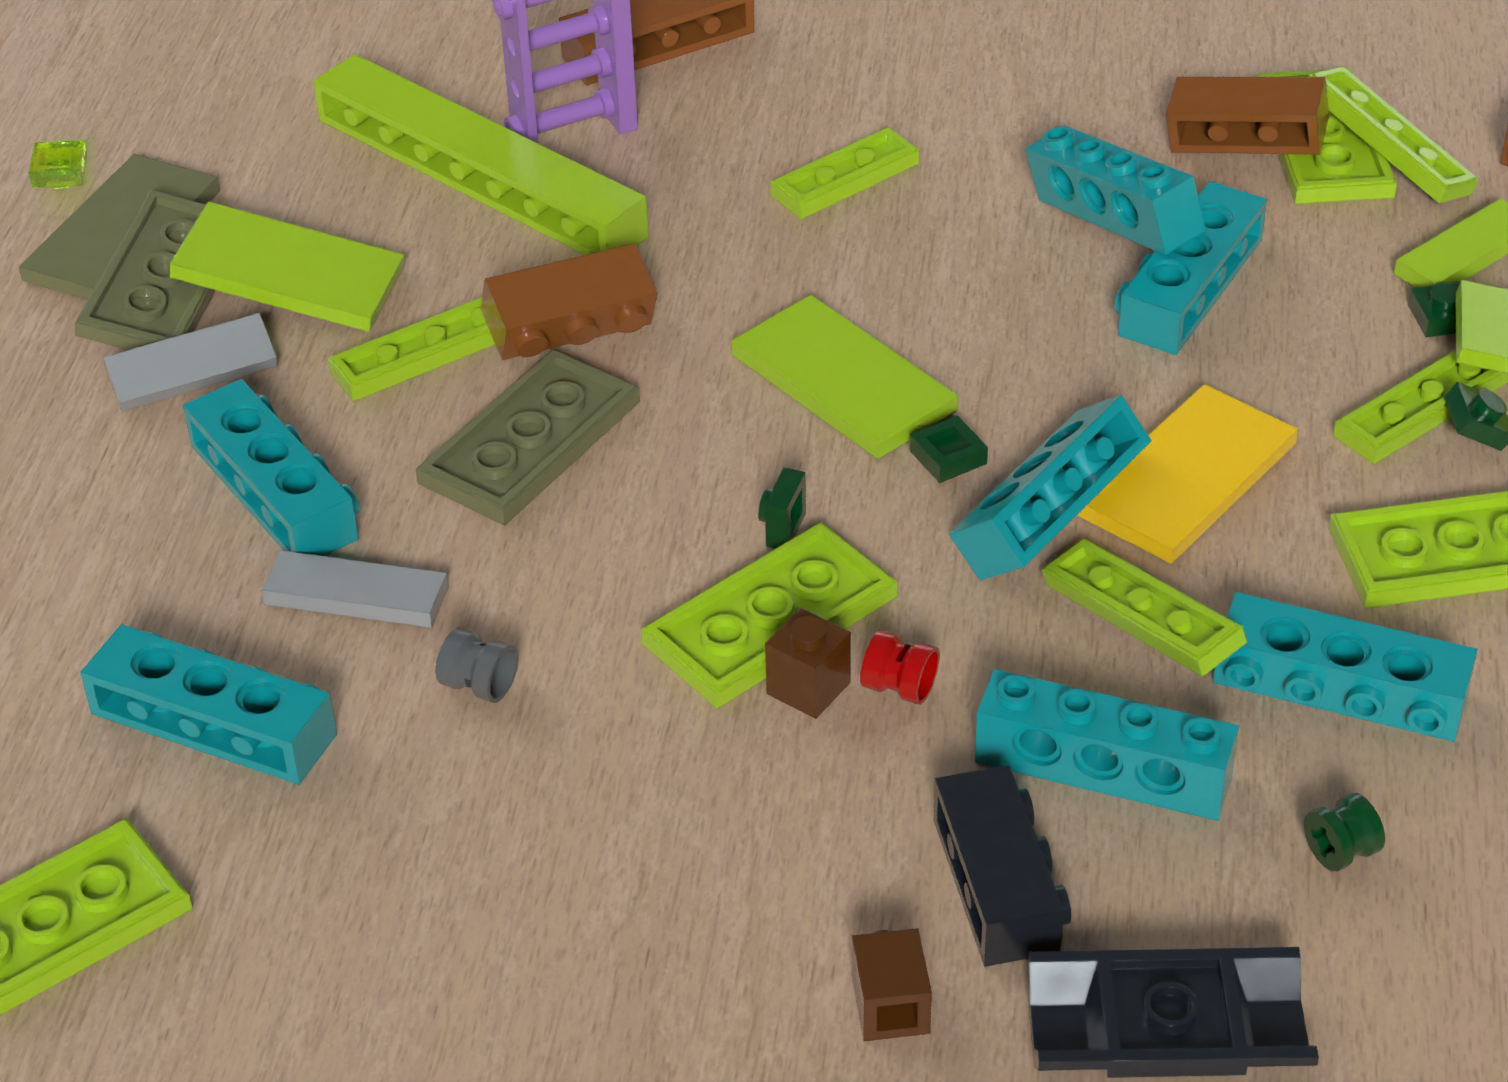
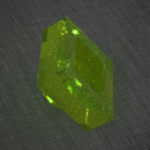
[28,140,88,189]

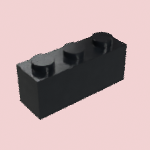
[934,765,1071,967]

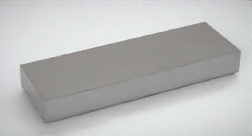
[103,313,277,412]
[261,550,449,628]

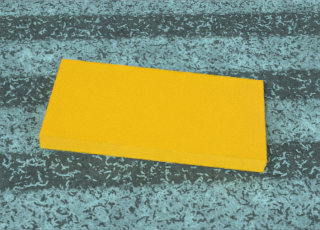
[1077,384,1298,564]

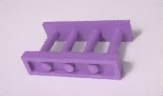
[492,0,638,143]

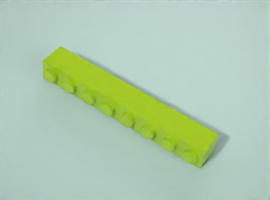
[313,54,649,255]

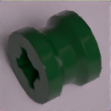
[1304,793,1385,872]

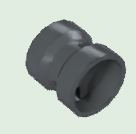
[435,627,518,703]

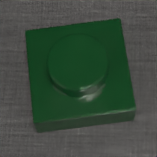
[1408,282,1460,338]
[1444,382,1508,451]
[910,415,988,483]
[758,467,806,549]

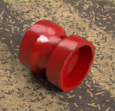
[860,630,940,705]

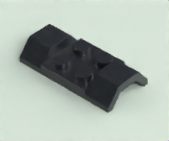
[1028,947,1319,1078]

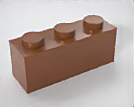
[1166,77,1329,155]
[481,244,658,360]

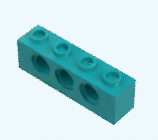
[1025,125,1206,255]
[1114,181,1267,355]
[183,379,360,556]
[948,394,1152,581]
[1213,592,1478,742]
[80,624,337,785]
[975,669,1239,821]

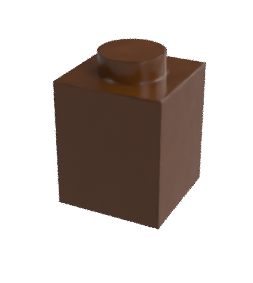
[765,607,851,719]
[852,928,932,1041]

